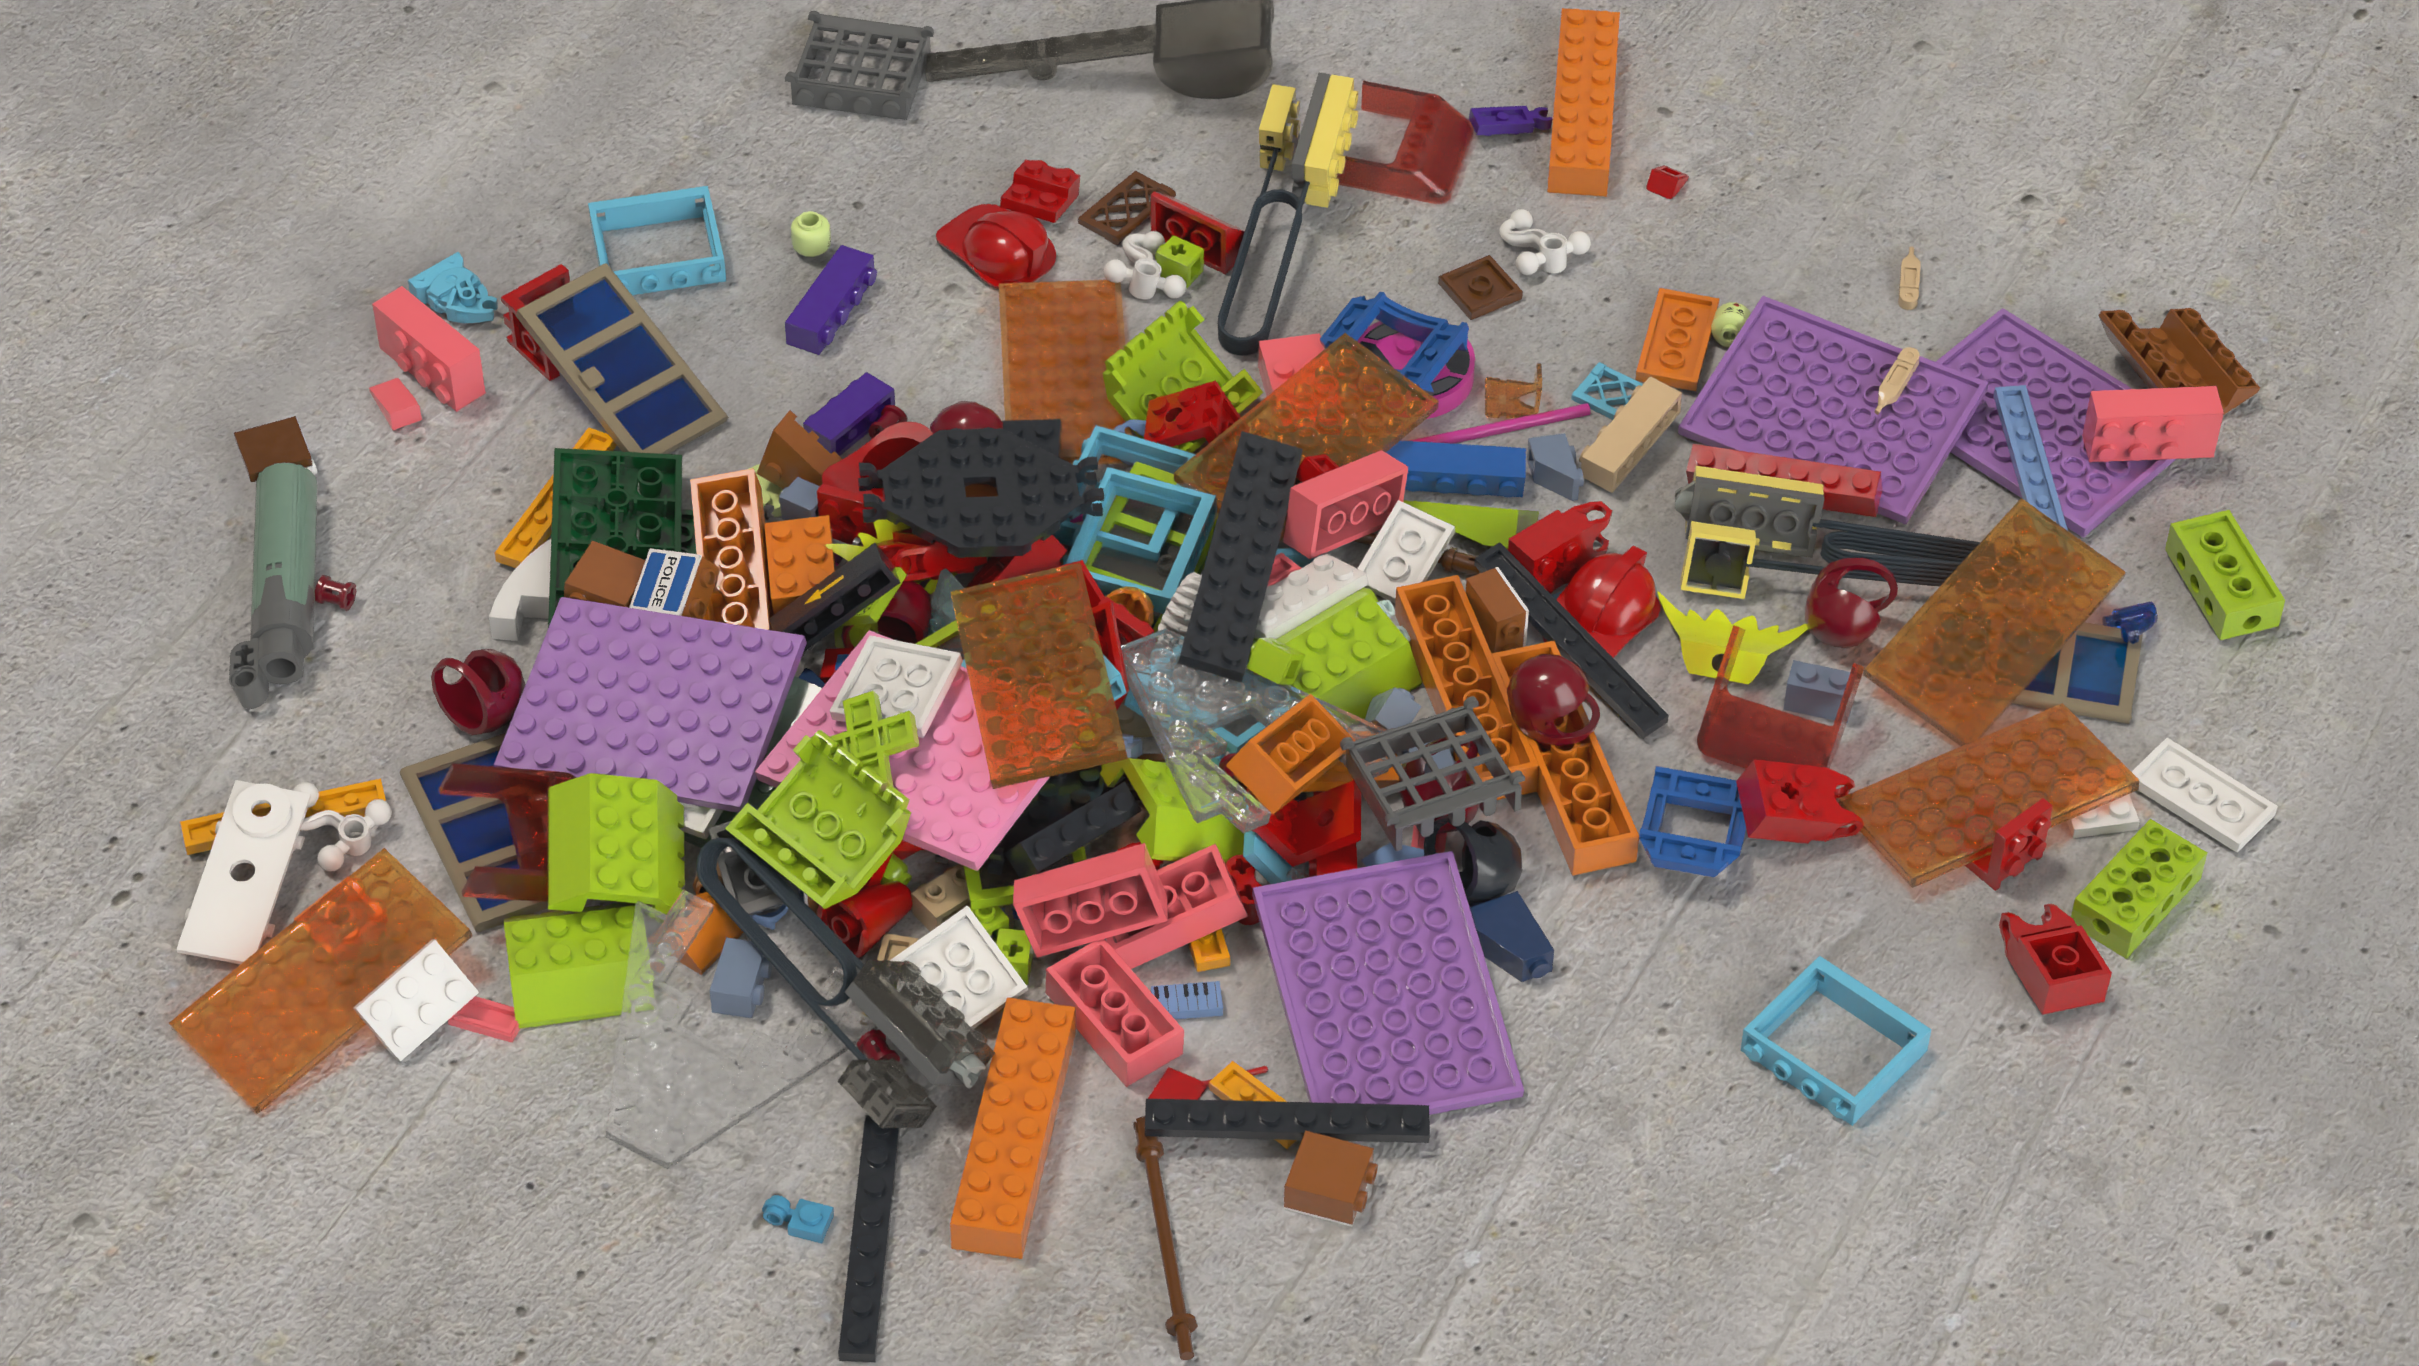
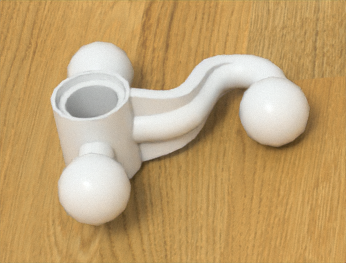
[1499,209,1591,275]
[1104,231,1186,299]
[293,782,392,871]

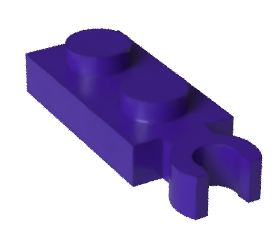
[1469,106,1553,136]

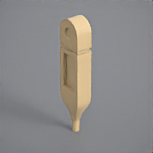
[1898,247,1921,310]
[1874,347,1920,415]

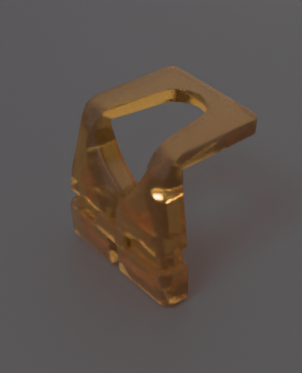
[1484,363,1542,419]

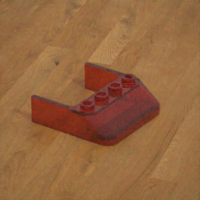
[1336,81,1474,204]
[1697,625,1864,769]
[439,763,577,902]

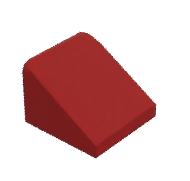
[1646,165,1689,199]
[1296,454,1339,483]

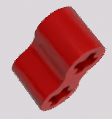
[1226,855,1262,925]

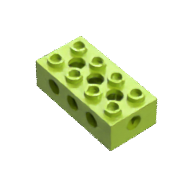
[2165,510,2285,640]
[2071,819,2208,959]

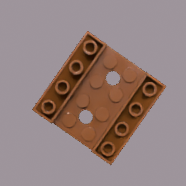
[2098,308,2260,415]

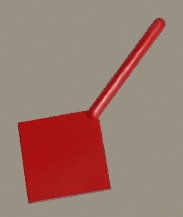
[1148,1066,1268,1100]

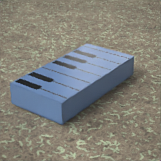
[1151,981,1223,1019]

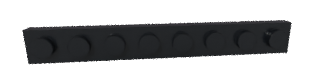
[1474,542,1669,739]
[1145,1098,1430,1143]
[838,1115,901,1362]

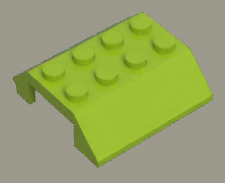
[1102,301,1264,453]
[1248,590,1422,731]
[725,730,911,909]
[1100,758,1246,864]
[548,773,685,920]
[504,902,656,1029]

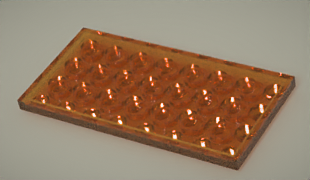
[999,280,1132,464]
[1174,333,1439,542]
[1863,498,2126,752]
[950,563,1128,789]
[1839,703,2139,888]
[169,848,473,1115]

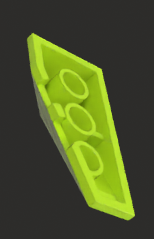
[1403,500,1539,550]

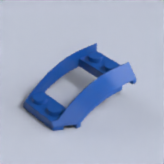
[1320,292,1469,393]
[1639,766,1746,877]

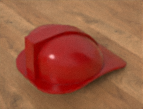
[936,204,1056,291]
[821,422,933,501]
[1542,545,1661,658]

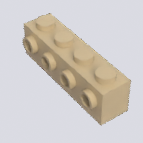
[1579,376,1682,493]
[911,858,1045,932]

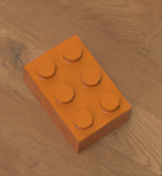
[764,515,836,615]

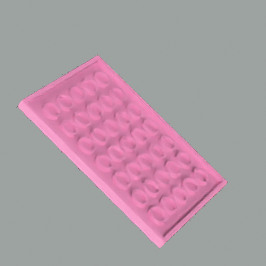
[755,630,1090,871]

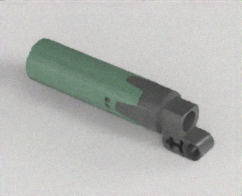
[229,463,318,709]

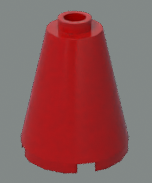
[817,881,912,958]

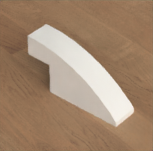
[489,539,551,641]

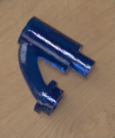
[2102,601,2158,644]

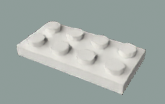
[1254,554,1369,640]
[2127,738,2278,853]

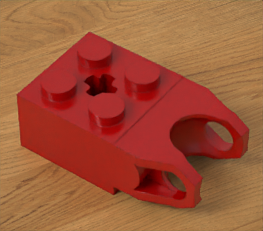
[1508,501,1612,594]
[877,528,987,581]
[1736,759,1864,844]
[1999,903,2112,1015]

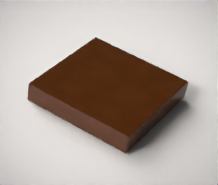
[1438,255,1523,320]
[234,416,313,482]

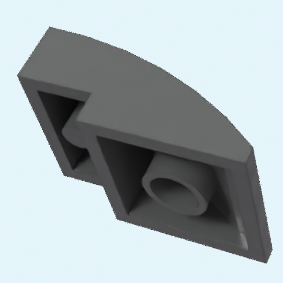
[708,821,801,915]

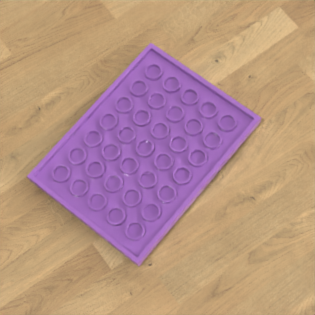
[1678,296,1988,525]
[1936,308,2176,538]
[494,597,807,813]
[1252,851,1524,1115]

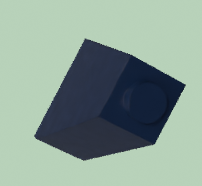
[1470,891,1554,982]

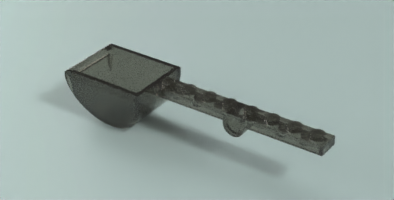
[925,0,1274,99]

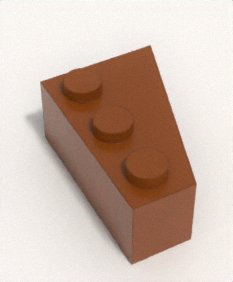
[756,410,842,489]

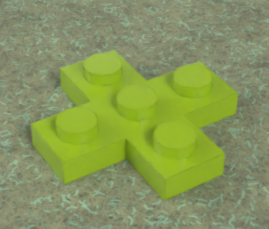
[830,691,920,789]

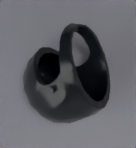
[1424,815,1523,903]

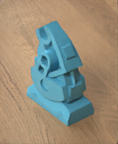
[408,252,498,323]

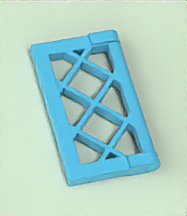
[1571,362,1643,420]

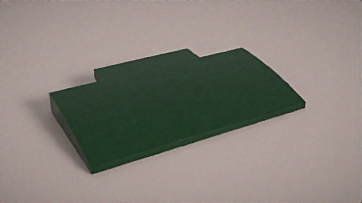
[548,448,697,628]

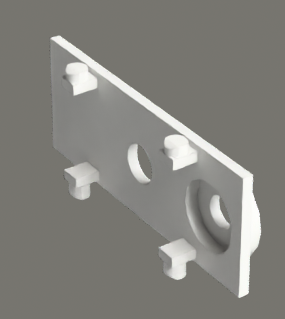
[176,780,311,967]

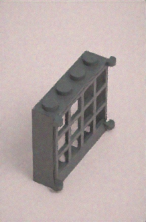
[785,11,934,120]
[1340,696,1525,851]

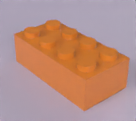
[1226,694,1356,815]

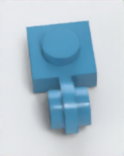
[762,1195,834,1243]

